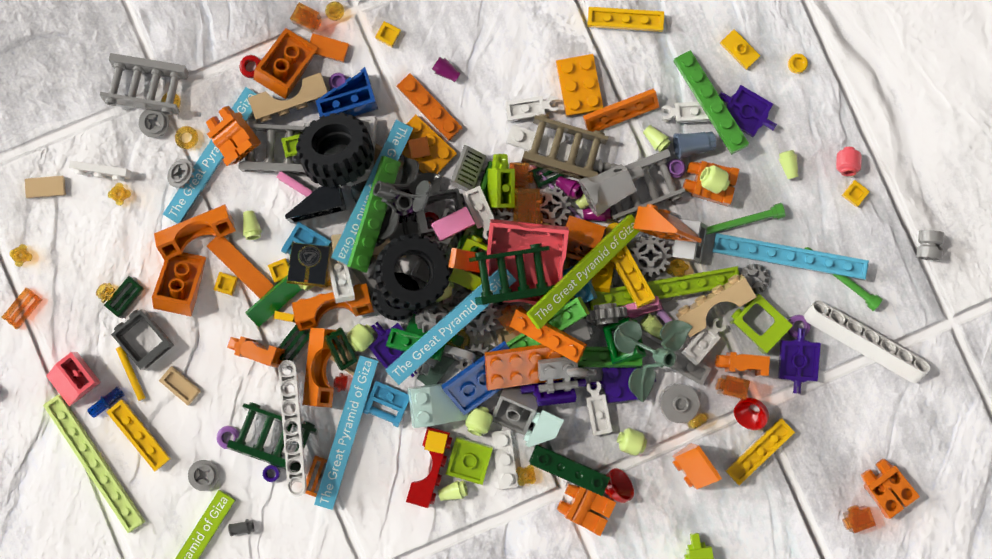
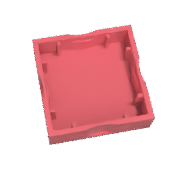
[486,219,569,305]

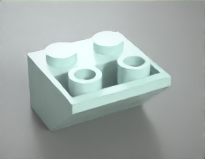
[524,409,564,447]

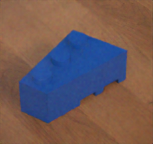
[315,67,378,117]

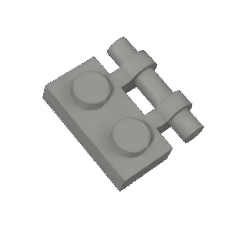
[538,357,578,394]

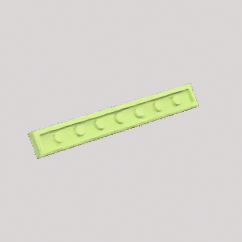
[43,394,146,533]

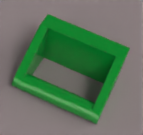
[603,317,646,365]

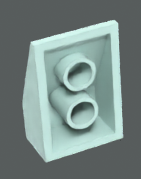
[408,383,469,428]

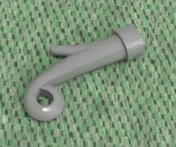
[566,367,597,380]

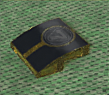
[287,243,331,287]

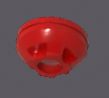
[734,398,769,430]
[605,468,634,503]

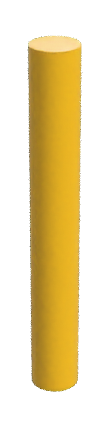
[116,346,146,401]

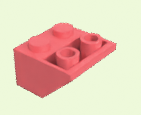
[46,352,101,406]

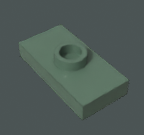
[417,356,455,385]

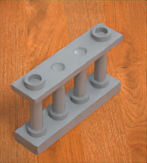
[100,53,189,115]
[239,120,310,175]
[611,149,685,223]

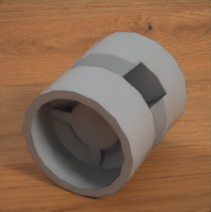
[916,230,944,260]

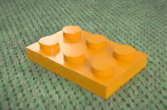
[556,54,603,117]
[402,114,457,174]

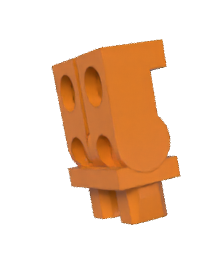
[206,106,261,166]
[683,161,740,206]
[227,336,285,368]
[715,352,770,376]
[861,459,920,519]
[557,484,617,536]

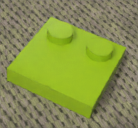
[445,436,493,485]

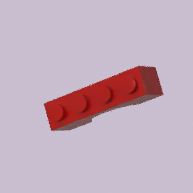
[406,426,453,508]

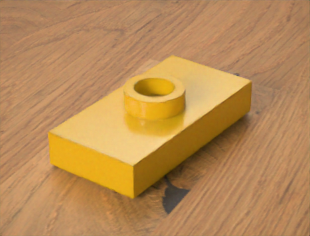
[720,29,760,70]
[592,260,614,293]

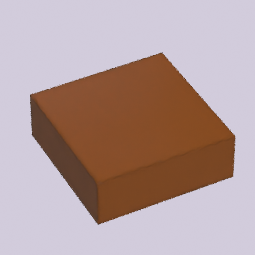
[408,136,431,159]

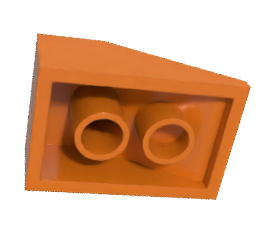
[253,28,318,99]
[633,204,702,243]
[152,252,206,317]
[672,443,722,489]

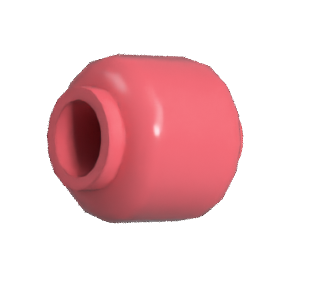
[836,147,862,176]

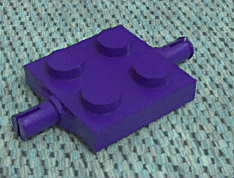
[719,85,777,137]
[369,322,417,377]
[778,328,821,394]
[590,367,656,404]
[520,377,586,406]

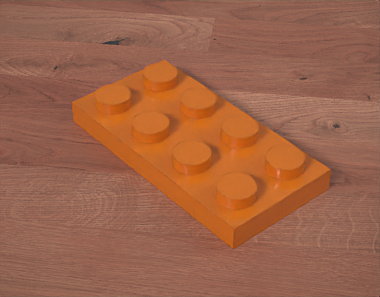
[485,344,563,390]

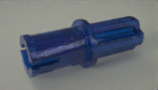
[87,386,125,418]

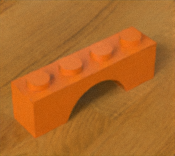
[154,204,236,261]
[292,283,374,331]
[302,328,339,408]

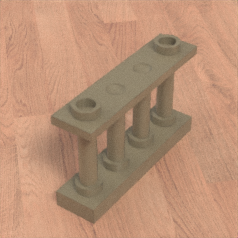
[521,114,609,180]

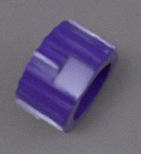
[262,465,281,482]

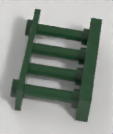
[469,243,555,305]
[226,402,318,472]
[529,445,610,496]

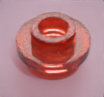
[333,373,348,392]

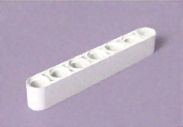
[804,300,930,383]
[278,360,307,497]

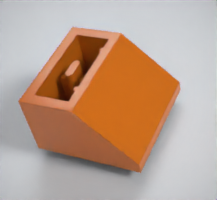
[565,215,606,261]

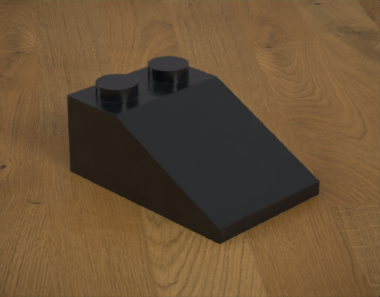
[285,185,347,223]

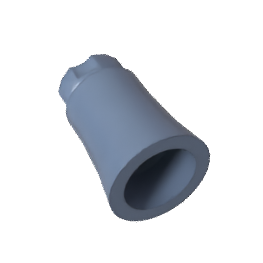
[673,131,716,160]

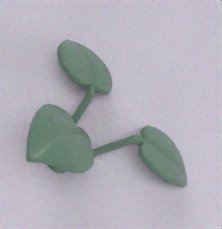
[614,320,692,402]

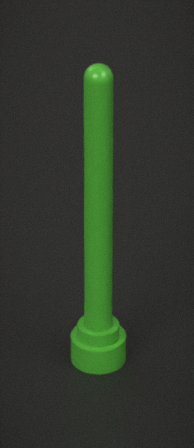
[706,203,786,235]
[804,247,883,311]

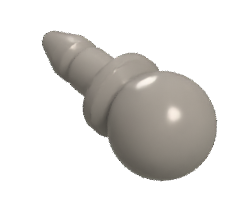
[585,160,618,173]

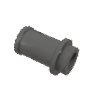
[228,519,254,536]

